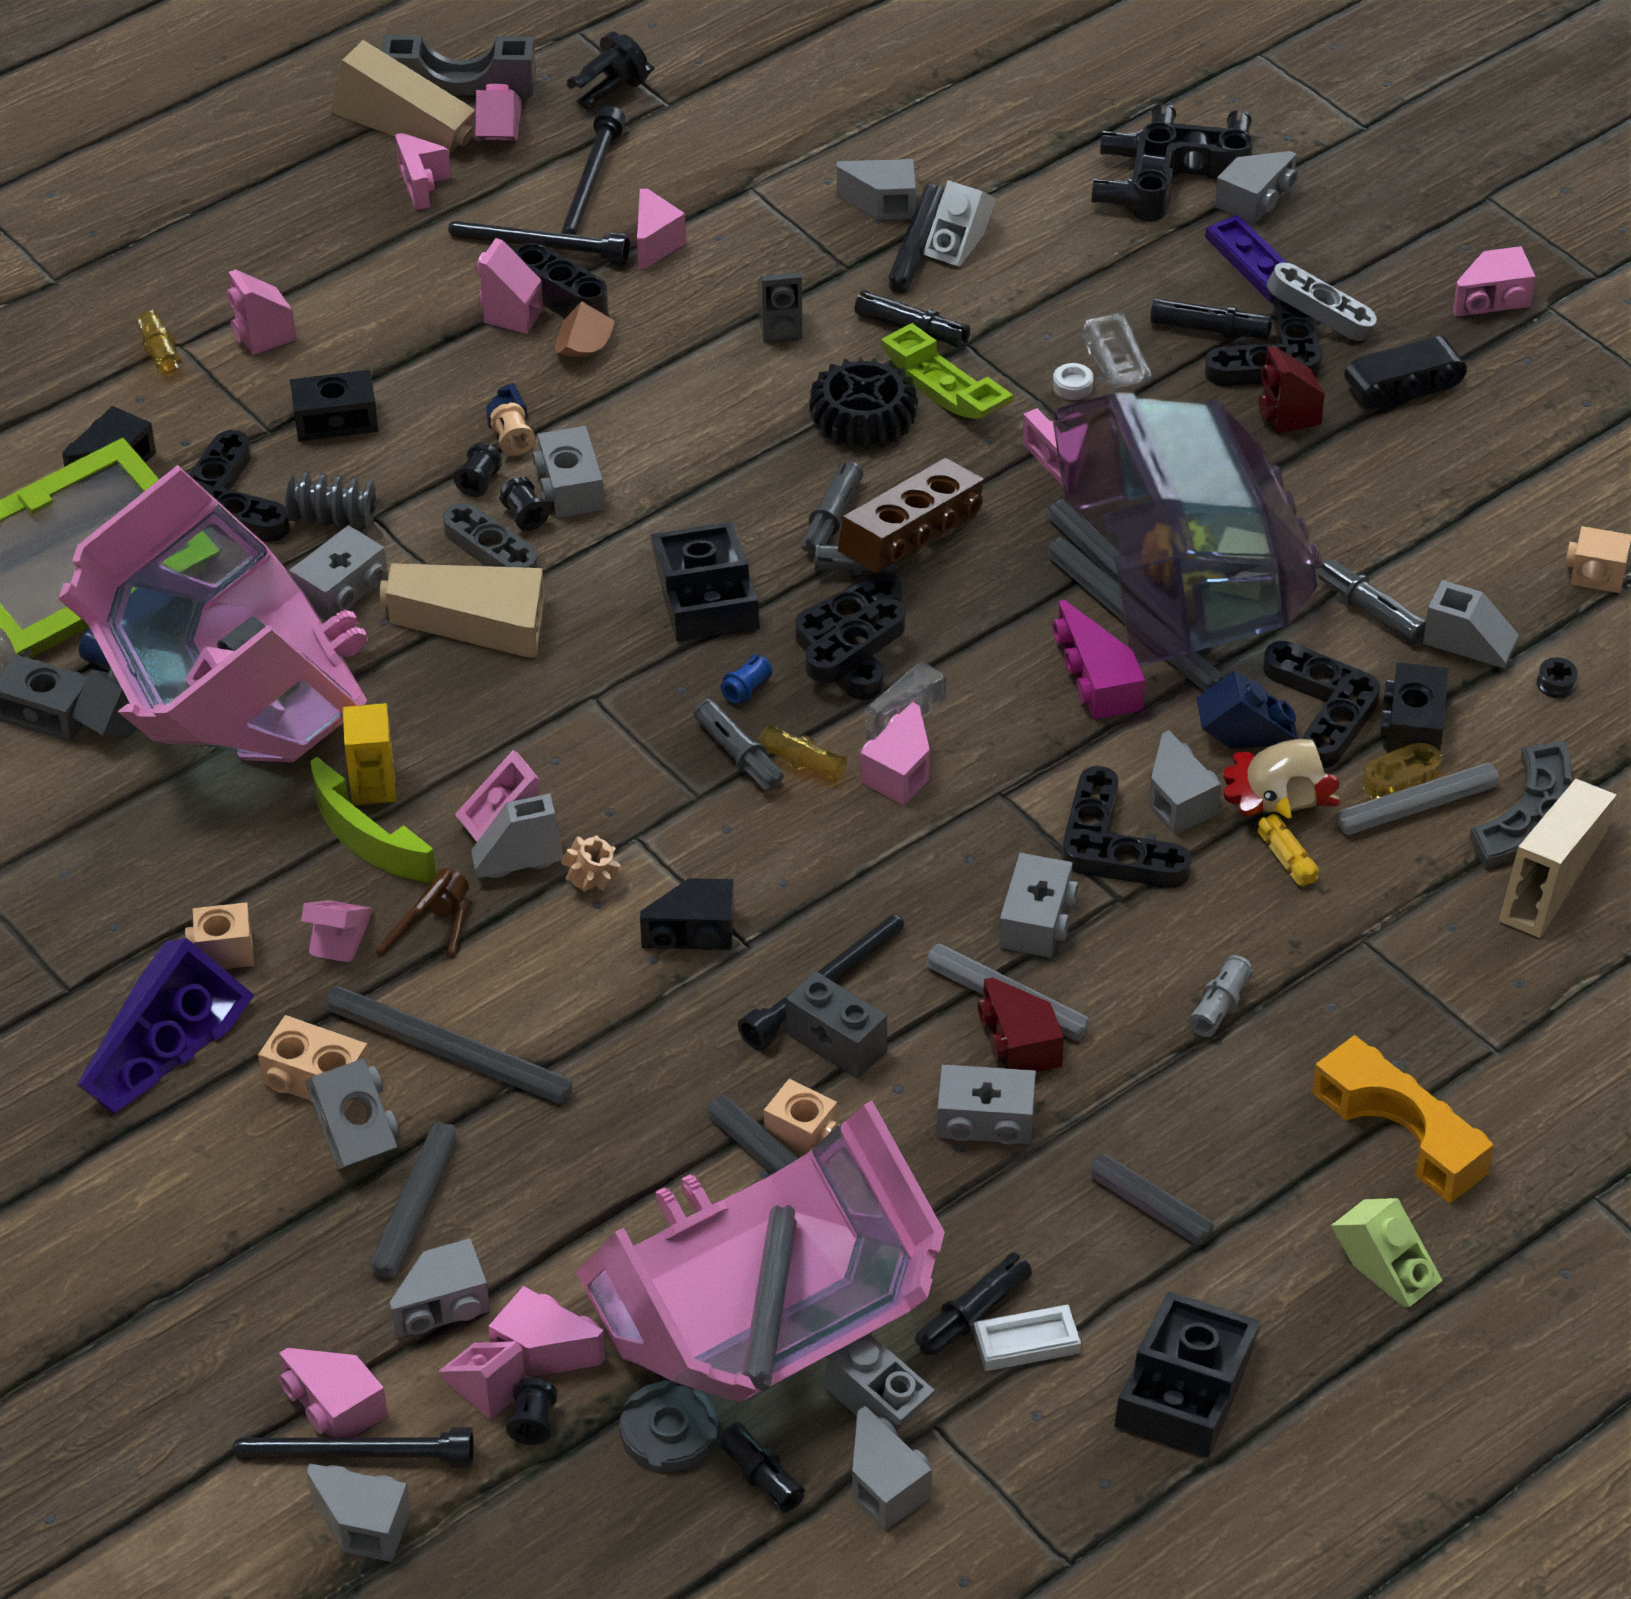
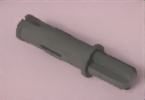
[801,462,863,556]
[1318,560,1426,645]
[693,698,784,792]

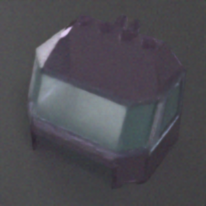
[1052,393,1321,666]

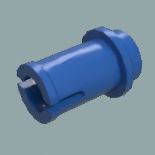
[720,654,773,704]

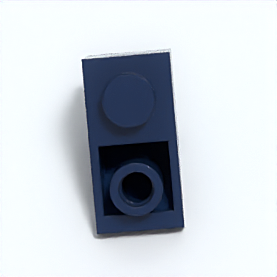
[1196,670,1298,749]

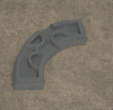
[1469,740,1572,870]

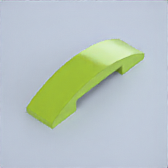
[881,323,1014,419]
[310,757,436,883]

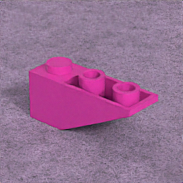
[1052,600,1145,720]

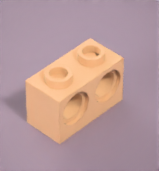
[258,1015,371,1113]

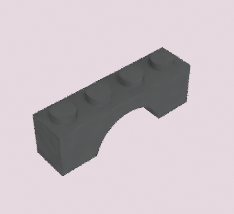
[382,35,536,97]

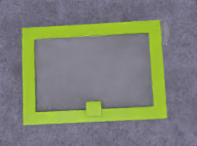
[0,438,220,669]

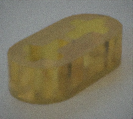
[1363,743,1442,799]

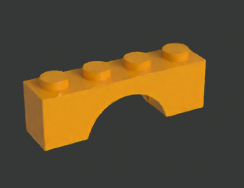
[1312,1035,1494,1204]

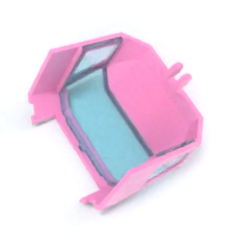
[58,465,368,762]
[576,1101,945,1403]

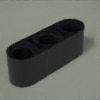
[515,243,609,318]
[1344,336,1467,409]

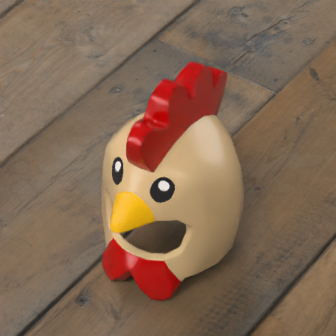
[1223,739,1340,819]

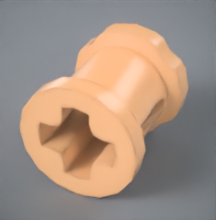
[490,403,535,456]

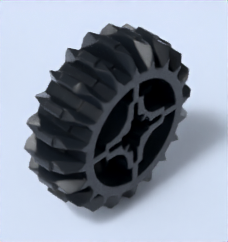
[809,356,918,450]

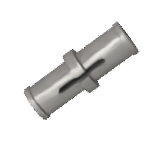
[1188,955,1254,1037]

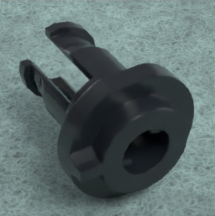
[567,32,654,110]

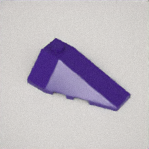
[77,938,254,1113]

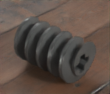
[285,471,377,530]

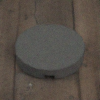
[619,1380,719,1473]

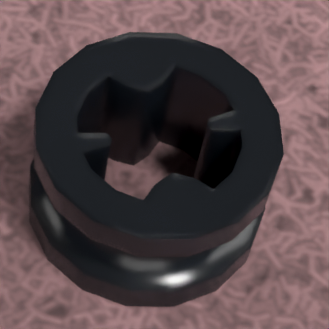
[1536,657,1578,698]

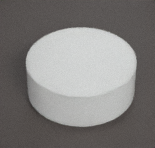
[1053,363,1093,400]

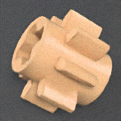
[561,835,620,892]

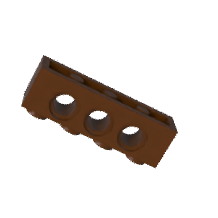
[837,458,984,573]

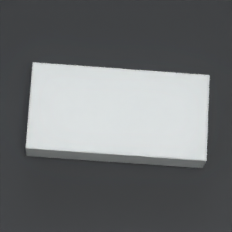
[973,1305,1081,1372]

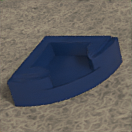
[486,383,527,428]

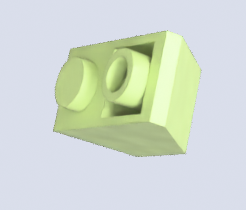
[1331,1198,1443,1307]

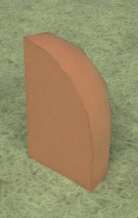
[555,301,615,358]

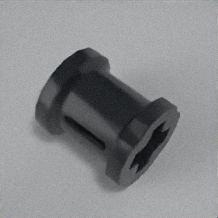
[453,443,502,497]
[499,477,550,531]
[506,1378,558,1445]

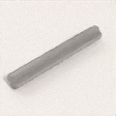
[1336,763,1499,835]
[927,944,1089,1041]

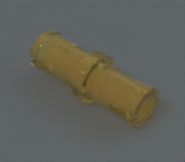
[136,310,182,376]
[758,723,848,783]

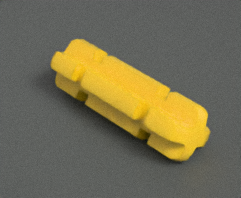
[1258,814,1319,887]

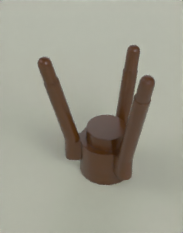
[376,868,471,957]

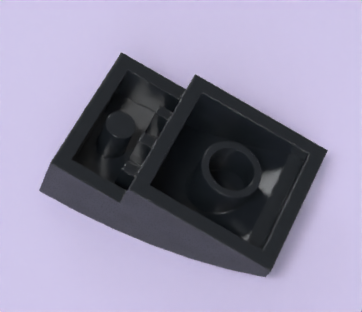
[651,522,760,642]
[1114,1291,1261,1458]

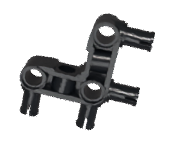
[1091,103,1253,221]

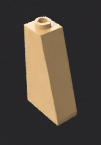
[331,40,475,155]
[380,563,545,658]
[1499,779,1617,938]

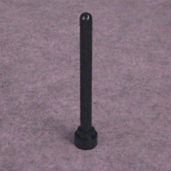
[561,106,626,235]
[448,221,631,265]
[738,914,904,1050]
[232,1427,474,1468]

